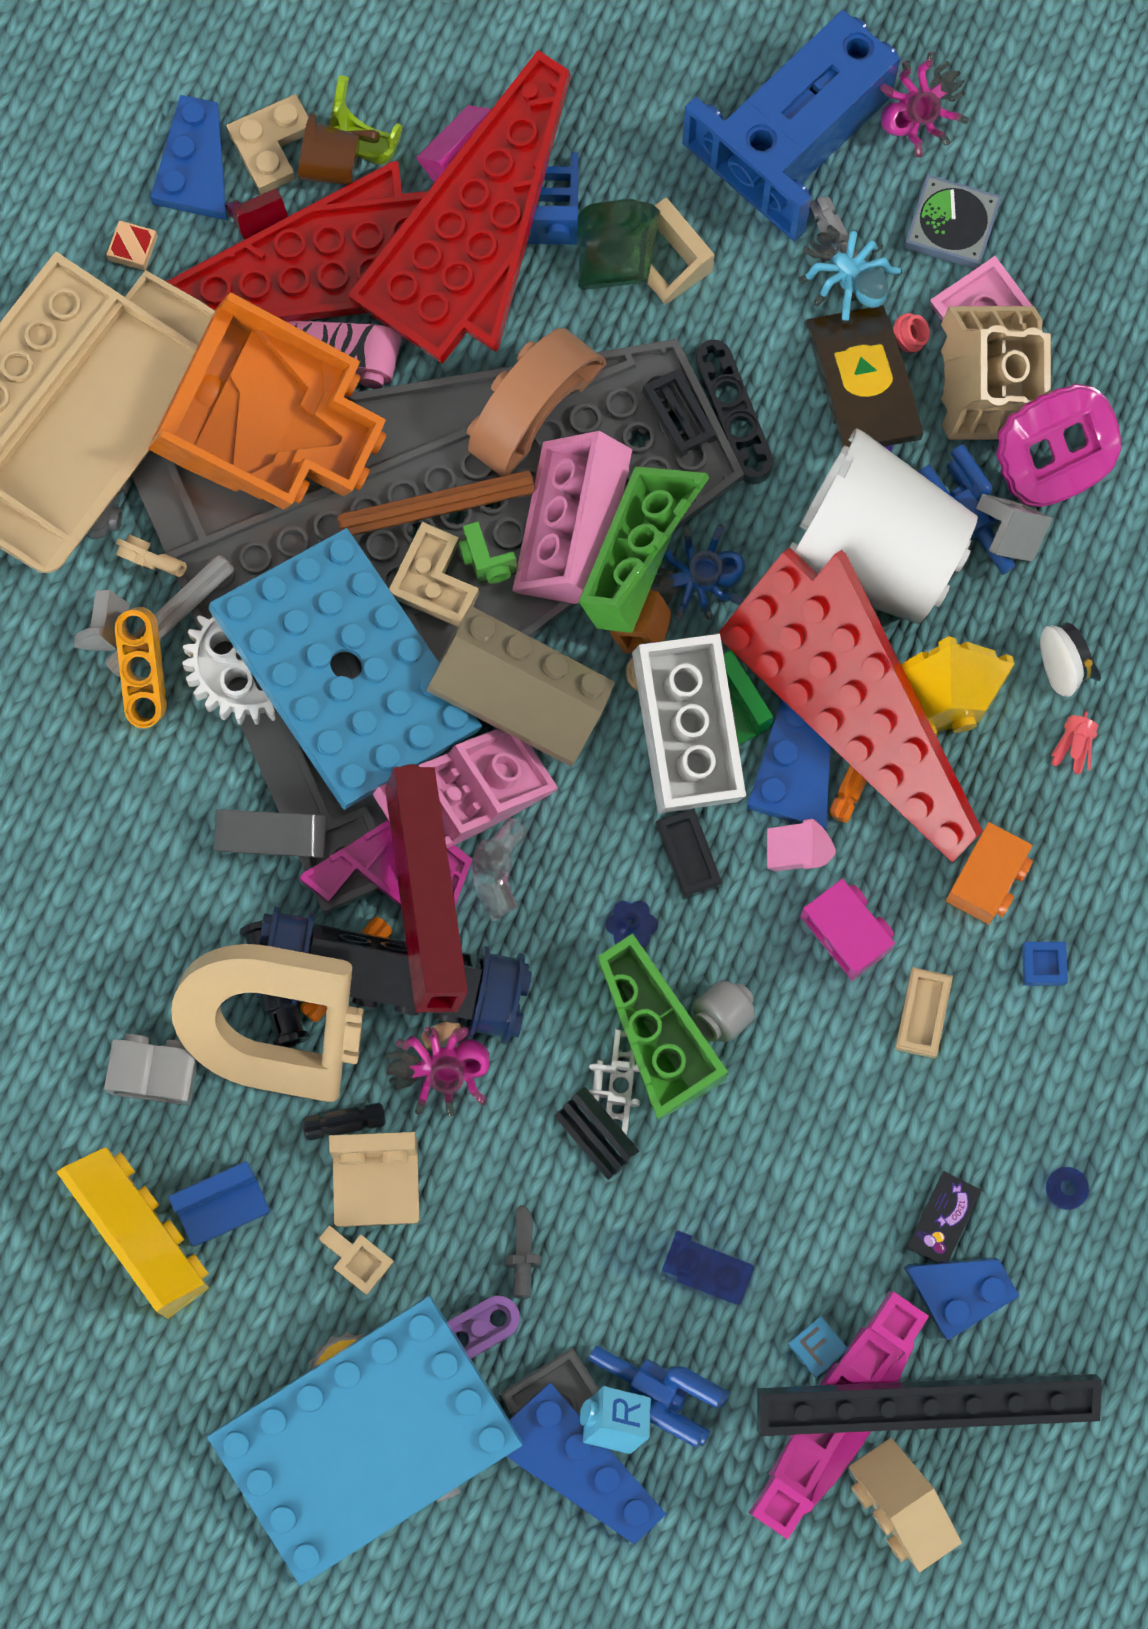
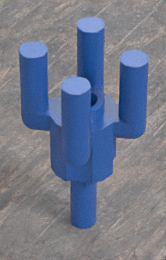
[918,444,1016,575]
[589,1345,731,1448]

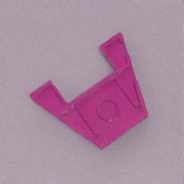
[298,820,472,907]

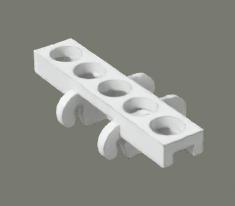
[589,1029,640,1139]

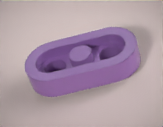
[448,1296,520,1359]

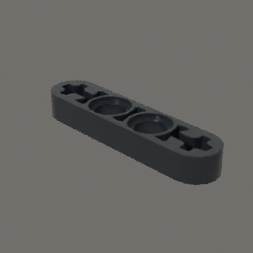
[695,339,773,485]

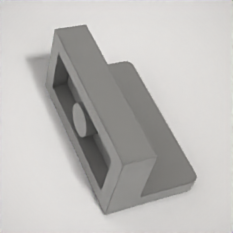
[976,494,1053,562]

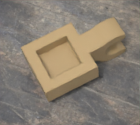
[319,1225,394,1296]

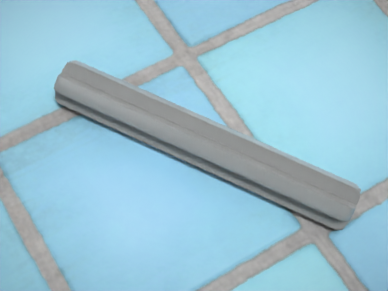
[105,555,234,677]

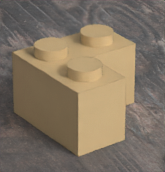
[848,1438,962,1573]

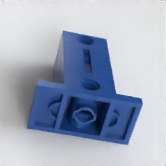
[682,9,900,242]

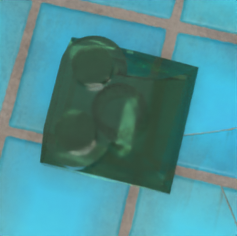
[576,199,660,290]

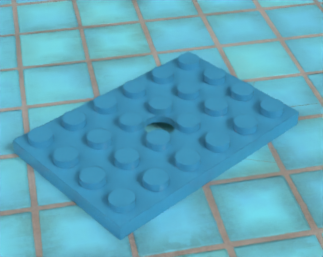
[208,528,482,810]

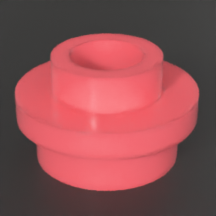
[893,313,930,353]

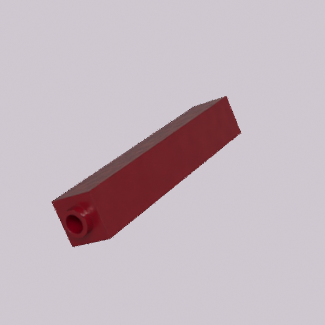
[385,764,468,1012]

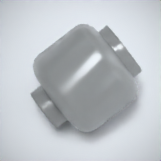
[693,980,755,1043]

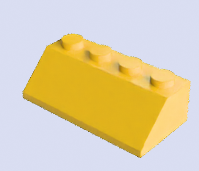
[57,1147,209,1319]

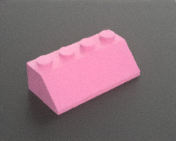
[512,431,632,604]

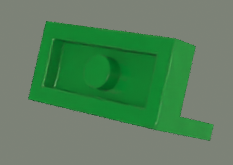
[723,650,773,747]

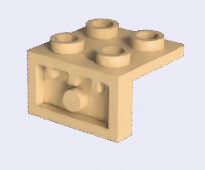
[329,1132,420,1227]

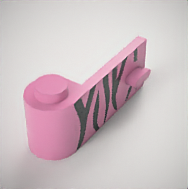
[287,321,402,389]

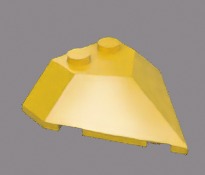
[901,636,1014,736]

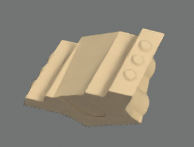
[941,306,1051,440]

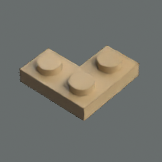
[226,94,308,195]
[389,522,479,626]

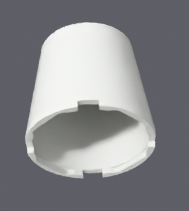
[789,428,978,624]

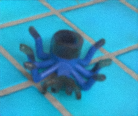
[650,523,745,620]

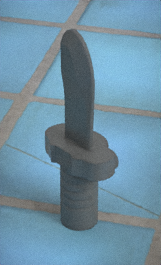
[505,1205,542,1299]

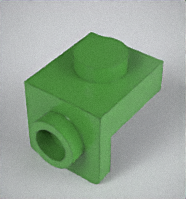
[458,522,517,584]

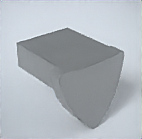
[73,590,129,651]

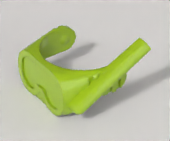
[329,75,403,165]

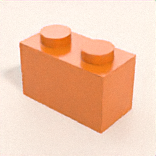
[945,822,1033,925]

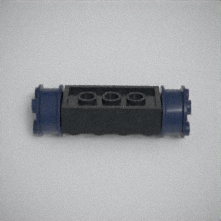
[257,906,532,1044]

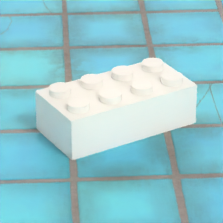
[632,634,746,813]

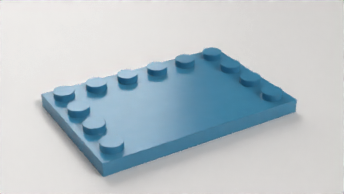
[207,1294,523,1586]

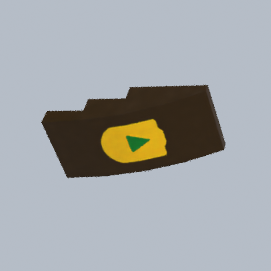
[806,305,923,448]

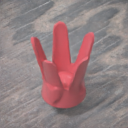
[1050,711,1099,775]

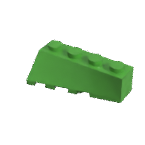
[579,466,709,633]
[597,933,728,1120]

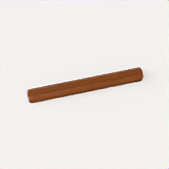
[338,471,535,536]

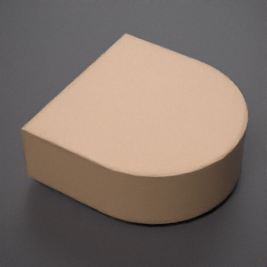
[421,1022,466,1051]

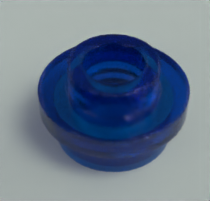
[1046,1167,1089,1210]

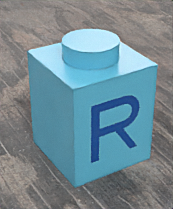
[580,1386,651,1454]

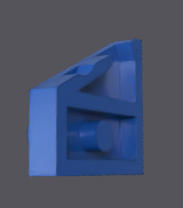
[903,1257,1019,1341]

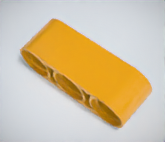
[115,607,167,728]

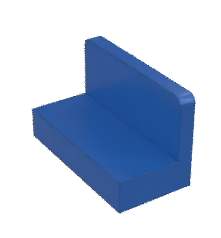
[168,1161,270,1247]

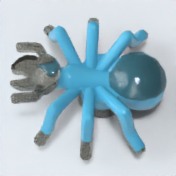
[798,224,902,324]

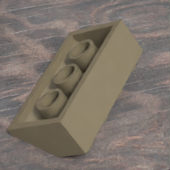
[426,605,615,767]

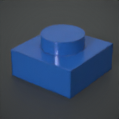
[1022,942,1068,986]

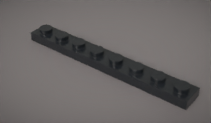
[757,1374,1102,1436]

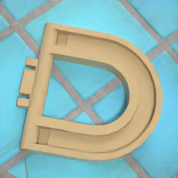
[171,944,364,1102]

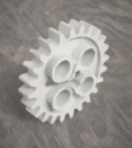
[182,615,275,725]

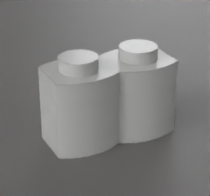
[104,1034,198,1106]

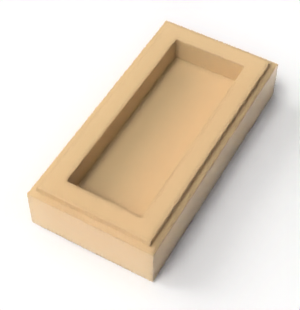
[895,967,953,1059]

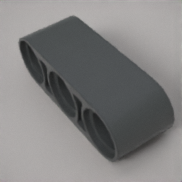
[213,809,327,858]

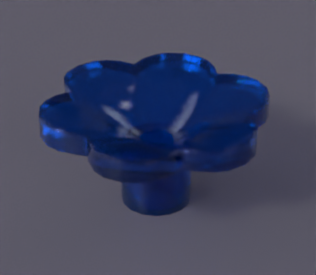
[605,901,658,948]

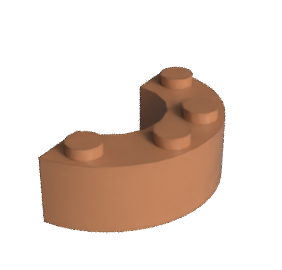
[466,328,607,476]

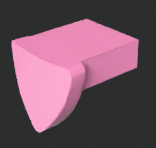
[767,819,836,872]

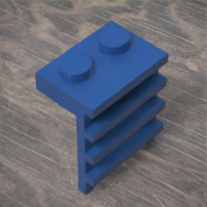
[527,152,579,245]

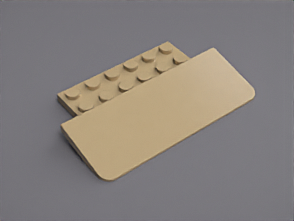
[0,251,214,573]

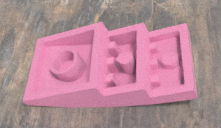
[373,729,558,848]

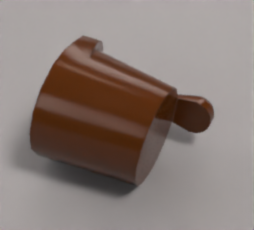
[298,112,380,185]

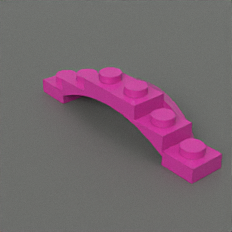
[748,1291,929,1539]

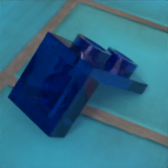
[660,1230,754,1305]

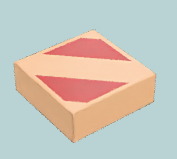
[106,221,158,271]

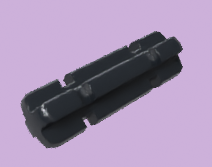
[302,1103,386,1140]

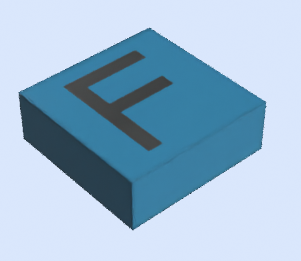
[787,1316,848,1378]

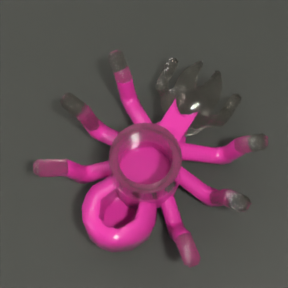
[880,52,969,158]
[386,1027,490,1116]

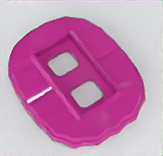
[996,383,1121,507]

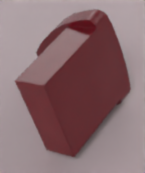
[225,188,288,240]

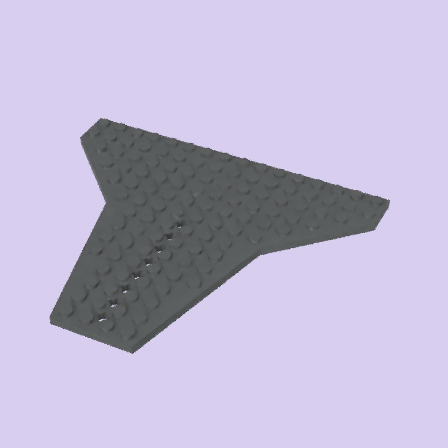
[131,339,744,915]

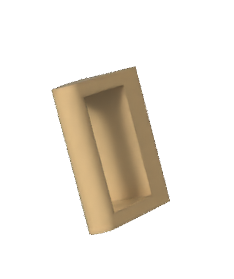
[616,197,715,304]

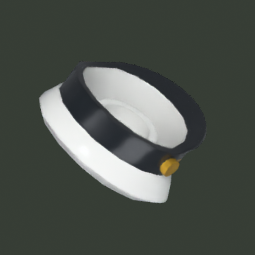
[1040,622,1101,697]

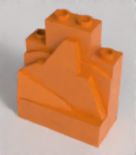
[148,292,386,510]

